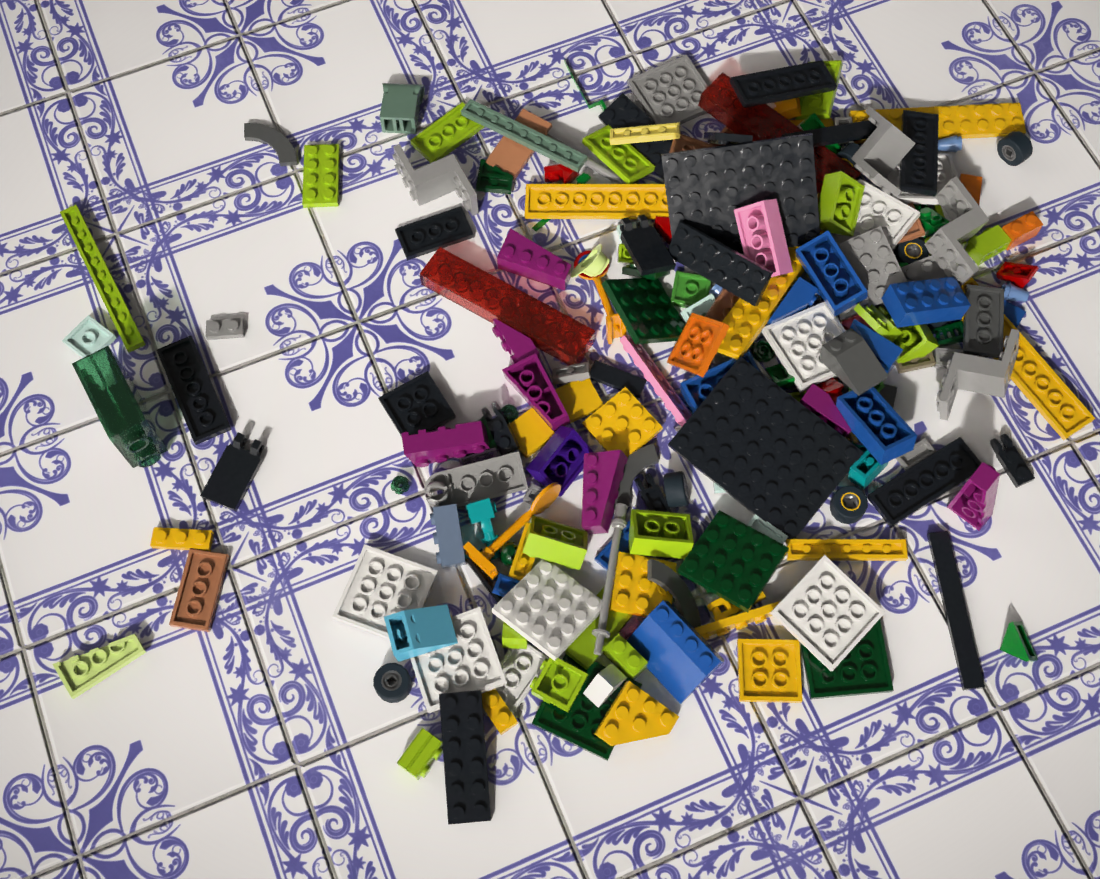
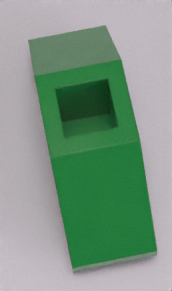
[913,204,950,239]

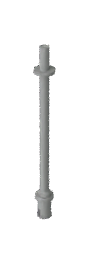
[592,503,628,655]

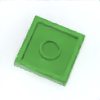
[671,271,711,308]

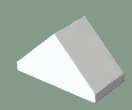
[583,663,627,708]

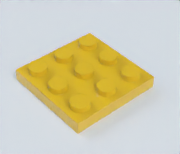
[582,387,663,457]
[609,551,677,618]
[737,639,802,703]

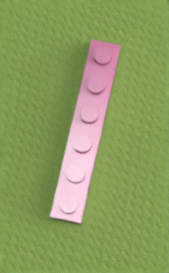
[620,335,692,427]

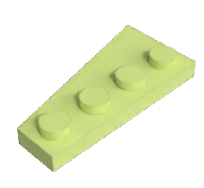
[52,634,146,699]

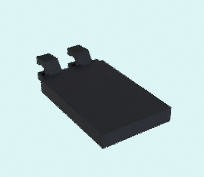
[620,214,676,276]
[200,432,265,512]

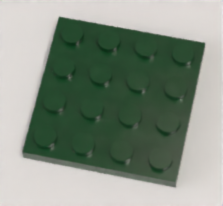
[602,278,685,344]
[678,510,789,613]
[800,619,894,700]
[532,653,642,761]

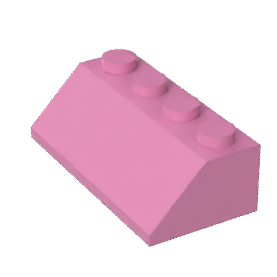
[734,199,793,277]

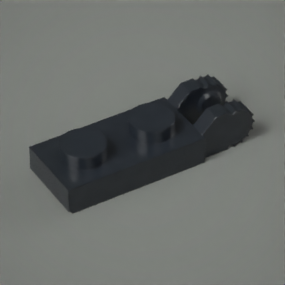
[481,401,520,456]
[990,434,1035,488]
[634,473,673,513]

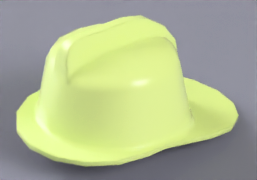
[570,244,610,278]

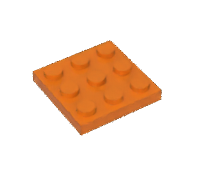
[667,313,730,377]

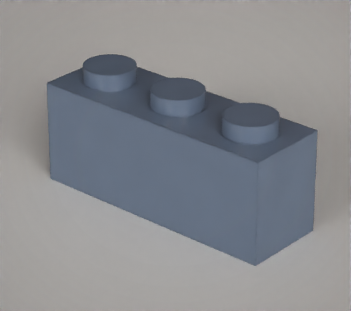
[430,504,466,569]

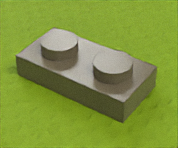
[895,351,936,374]

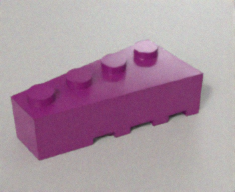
[497,228,572,291]
[502,353,571,432]
[401,421,490,468]
[582,450,628,535]
[947,462,1000,531]

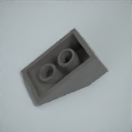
[820,328,888,396]

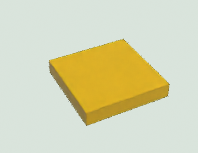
[555,378,604,423]
[510,408,555,459]

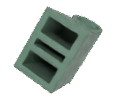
[380,83,425,134]

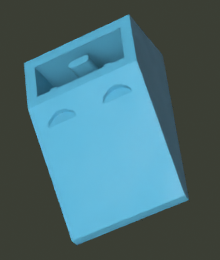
[384,604,458,662]

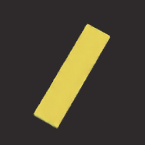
[610,122,680,145]

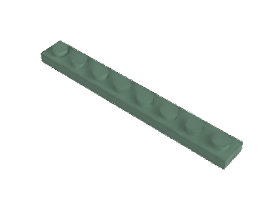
[461,99,588,172]

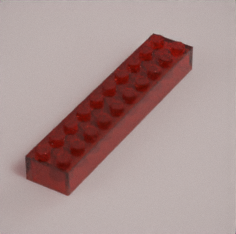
[698,72,861,193]
[420,247,596,365]

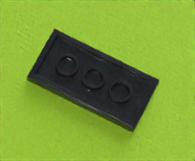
[395,206,474,261]

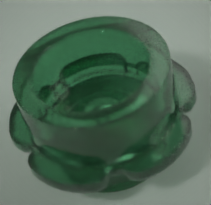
[501,404,519,423]
[391,476,410,494]

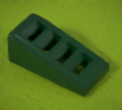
[930,320,964,347]

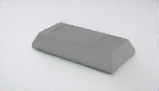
[896,437,937,471]

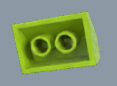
[818,171,865,237]
[886,310,939,363]
[629,509,694,559]
[522,515,588,570]

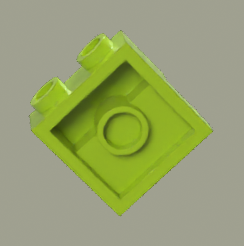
[854,303,903,343]
[530,658,588,712]

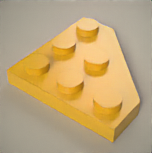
[594,681,679,746]

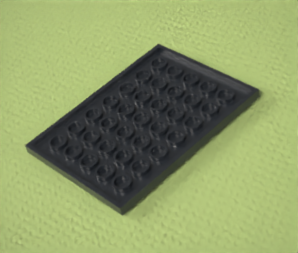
[661,133,820,262]
[668,356,864,539]

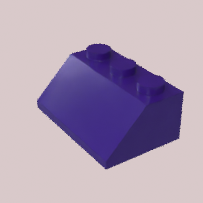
[526,426,593,497]

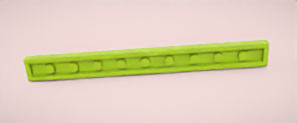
[60,205,146,353]

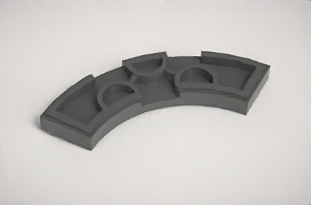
[244,123,298,166]
[613,444,659,510]
[647,559,701,628]

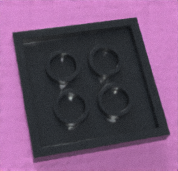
[378,371,456,437]

